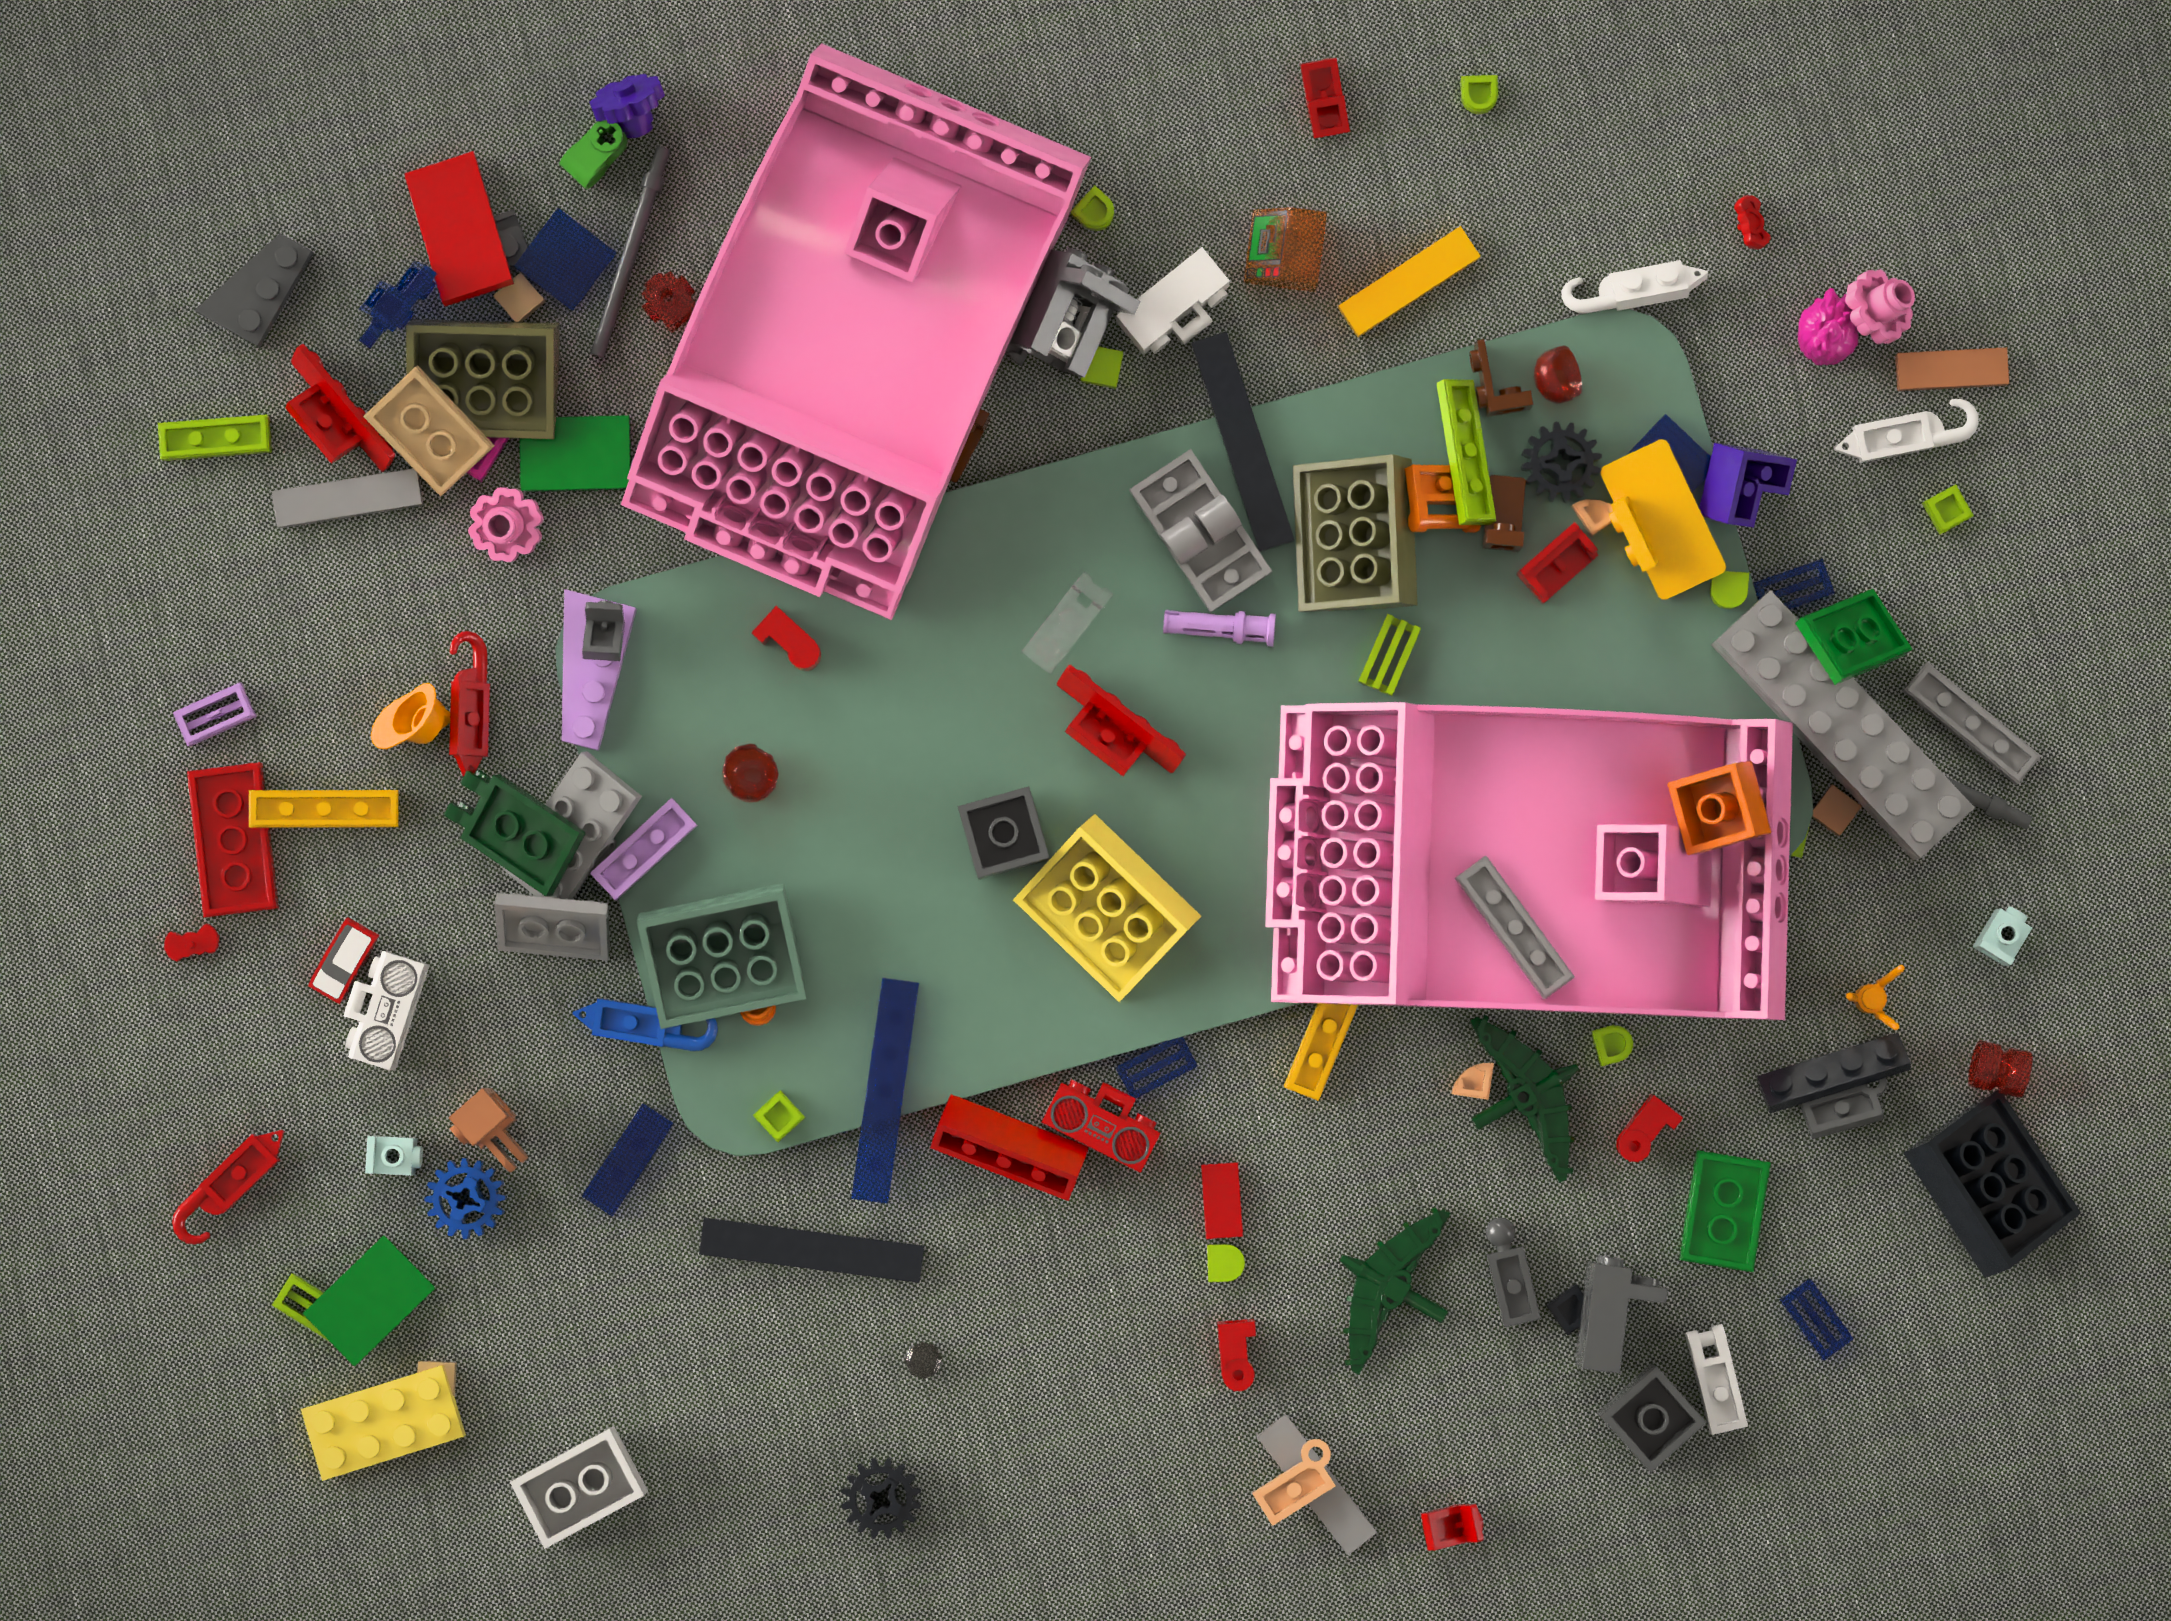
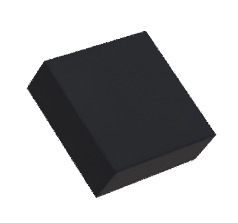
[1545,1283,1584,1336]

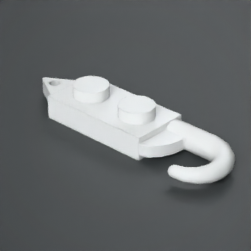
[1562,260,1708,313]
[1834,399,1979,463]

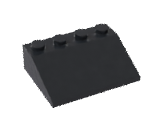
[1903,1088,2081,1278]

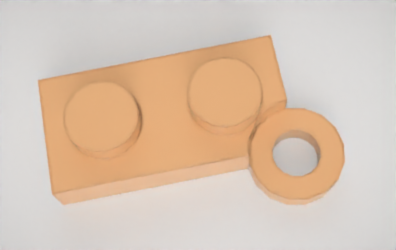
[1252,1439,1335,1526]

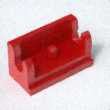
[1516,522,1598,604]

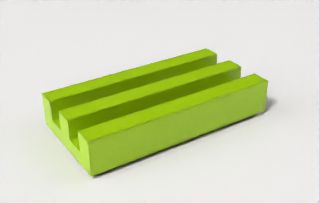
[1358,613,1421,697]
[272,1273,328,1340]

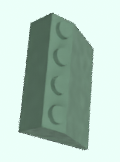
[637,883,807,1029]

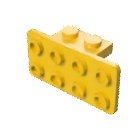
[1600,439,1726,600]

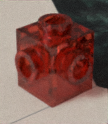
[641,271,696,334]

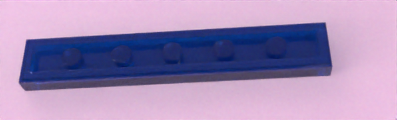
[851,978,920,1204]

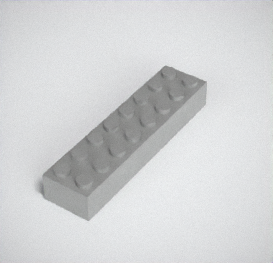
[1711,590,1975,860]

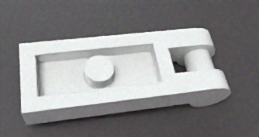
[1685,1324,1748,1435]

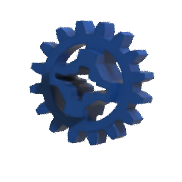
[424,1158,507,1239]

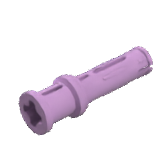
[1163,610,1276,647]

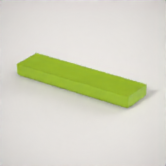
[1436,379,1496,525]

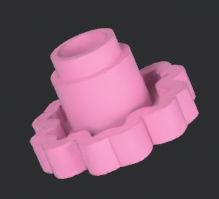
[1845,270,1915,344]
[468,487,544,562]

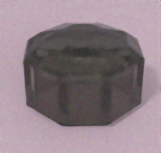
[905,1341,942,1379]

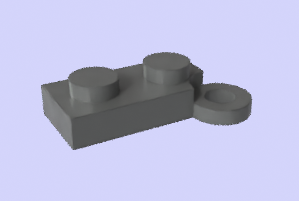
[1800,1078,1887,1139]

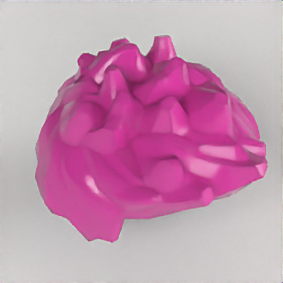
[1798,288,1859,366]

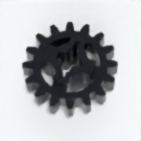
[1521,422,1602,503]
[841,1457,922,1539]

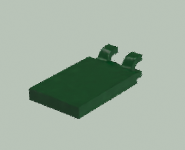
[444,770,586,896]

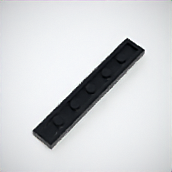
[1191,331,1294,552]
[699,1217,925,1283]

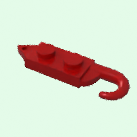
[449,631,490,777]
[172,1130,285,1245]

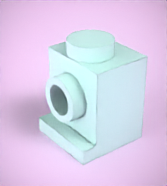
[1973,906,2033,966]
[365,1136,423,1176]

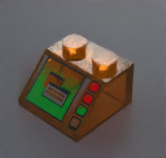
[1243,207,1327,292]

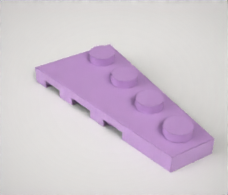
[562,589,637,751]

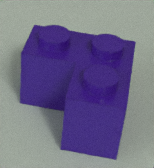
[1699,443,1797,528]

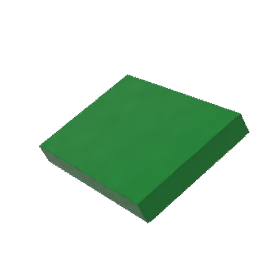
[520,415,631,492]
[1795,589,1913,685]
[1679,1150,1771,1272]
[302,1235,436,1367]

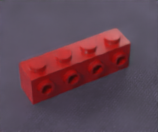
[930,1094,1089,1201]

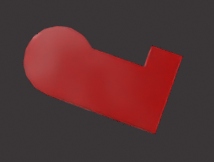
[751,606,821,671]
[1616,1094,1683,1162]
[1217,1319,1256,1391]

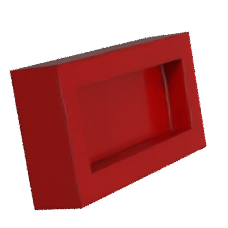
[1201,1162,1243,1239]

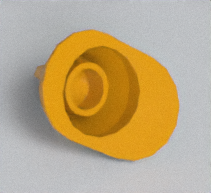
[371,683,450,749]

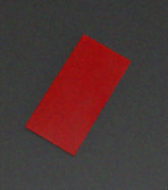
[404,151,514,307]
[187,762,279,918]

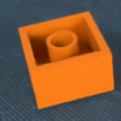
[1667,761,1772,855]

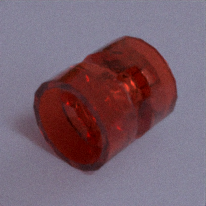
[1968,1040,2033,1098]

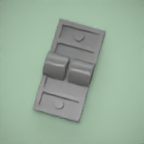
[1129,449,1272,613]
[502,751,642,900]

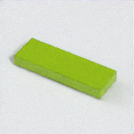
[158,414,272,461]

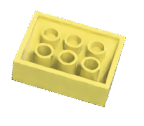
[1013,814,1202,1002]

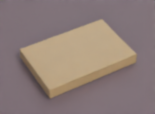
[363,365,495,497]

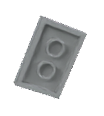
[495,893,610,961]

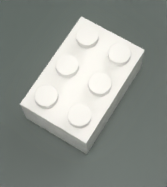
[510,1426,649,1549]

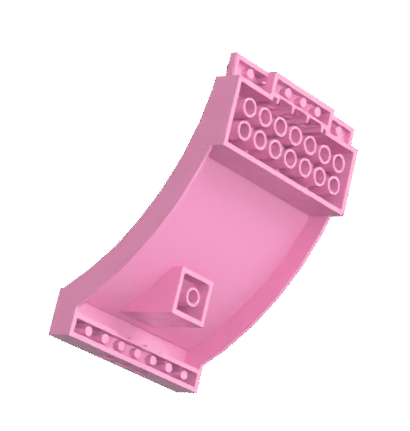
[621,43,1091,620]
[1265,702,1793,1020]

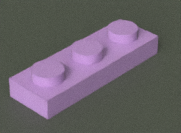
[590,798,698,901]

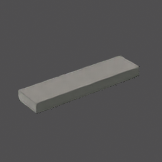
[271,469,424,529]
[1902,662,2041,785]
[1455,856,1575,1000]
[1256,1413,1377,1555]

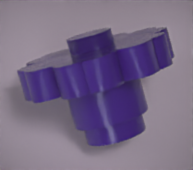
[589,74,665,138]

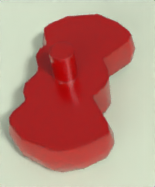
[1734,195,1771,250]
[164,923,220,962]

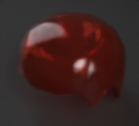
[1533,345,1582,404]
[722,743,779,803]

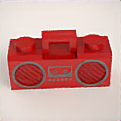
[1041,1079,1161,1173]

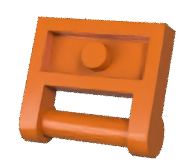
[1405,465,1481,533]

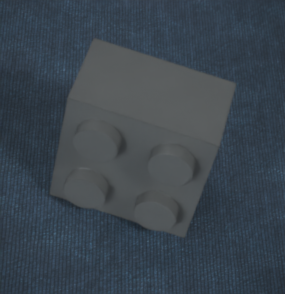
[957,786,1050,880]
[1596,1364,1707,1472]

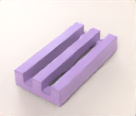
[173,683,257,747]

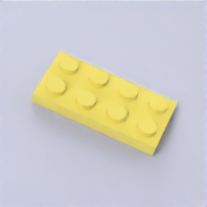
[301,1365,466,1481]

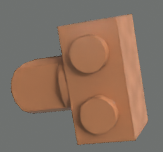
[448,1088,528,1173]

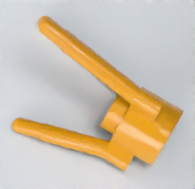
[1846,965,1905,1030]

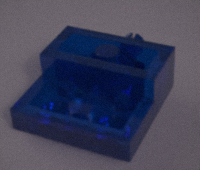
[358,261,437,350]

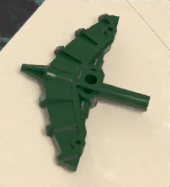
[1469,1014,1579,1183]
[1339,1207,1450,1375]

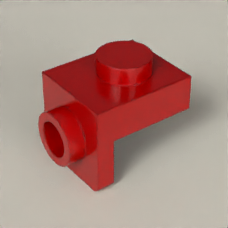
[1421,1504,1484,1551]

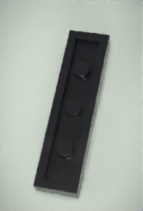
[1757,1032,1911,1113]

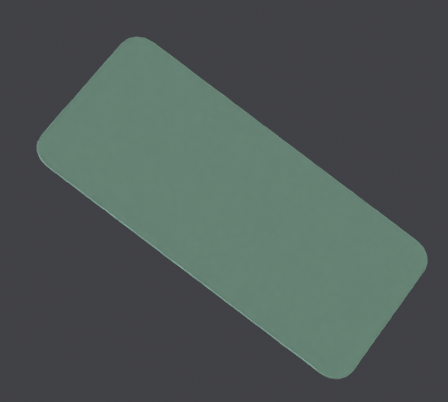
[555,309,1814,1156]

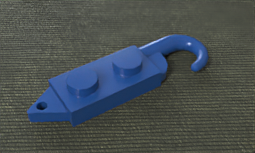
[572,998,718,1051]

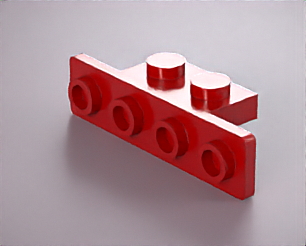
[285,344,395,472]
[1057,665,1186,776]

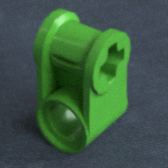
[559,120,628,190]

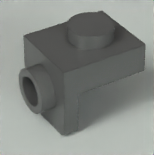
[582,601,625,661]

